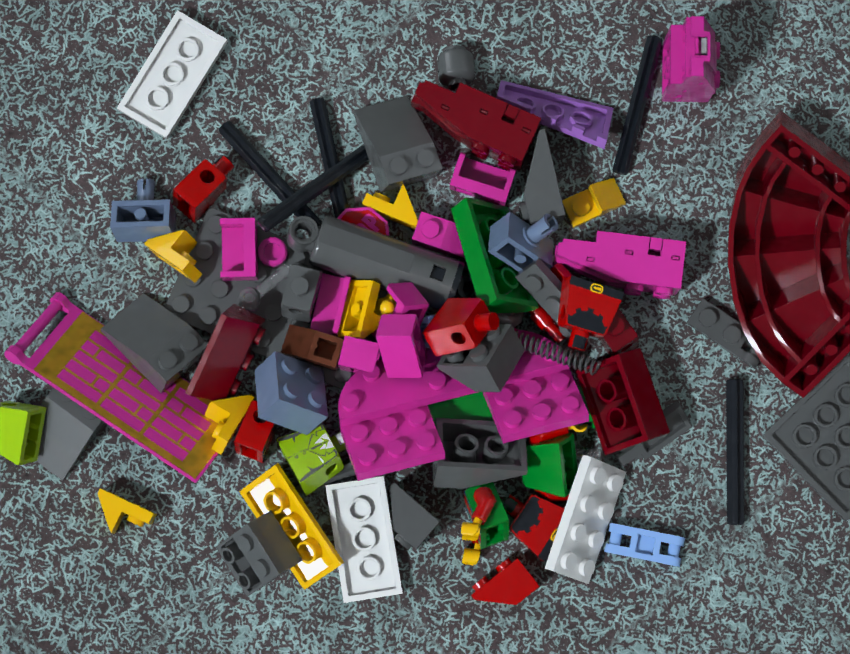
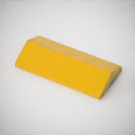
[239,463,344,590]

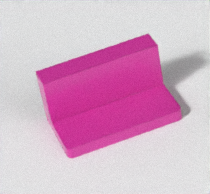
[310,273,352,337]

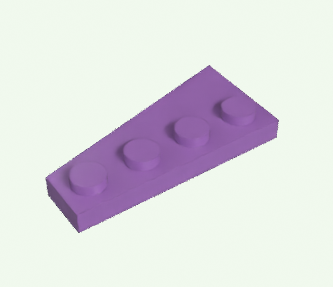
[496,80,614,149]

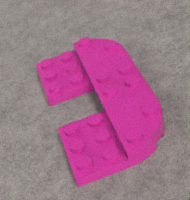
[338,329,589,481]

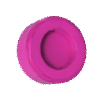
[258,237,288,267]

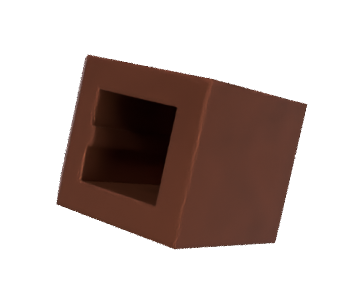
[281,324,344,371]

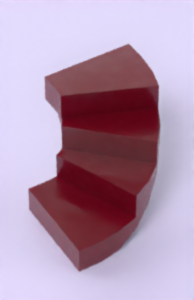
[728,111,850,398]

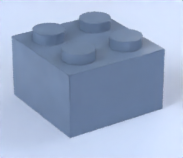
[255,351,328,435]

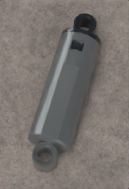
[286,215,477,310]

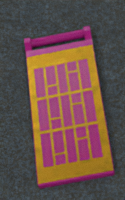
[4,292,243,483]

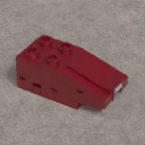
[411,80,541,171]

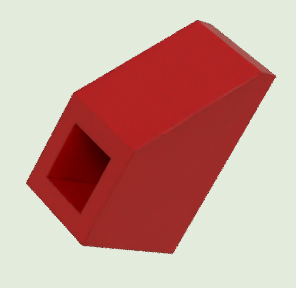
[471,557,540,605]

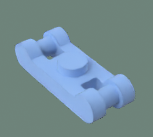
[604,523,685,567]

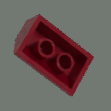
[185,304,266,401]
[576,348,670,455]

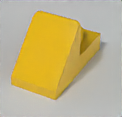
[562,178,626,228]
[362,184,418,230]
[144,230,202,283]
[338,280,381,339]
[205,395,254,455]
[97,488,157,534]

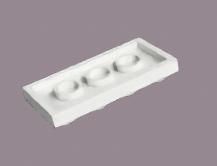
[117,10,228,140]
[545,455,626,584]
[325,476,403,603]

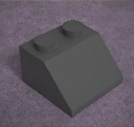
[390,483,440,550]

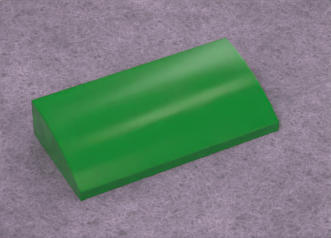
[451,197,539,313]

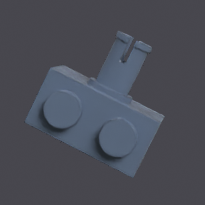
[110,179,176,242]
[488,212,559,272]

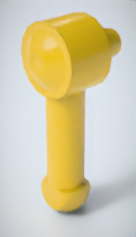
[374,293,396,316]

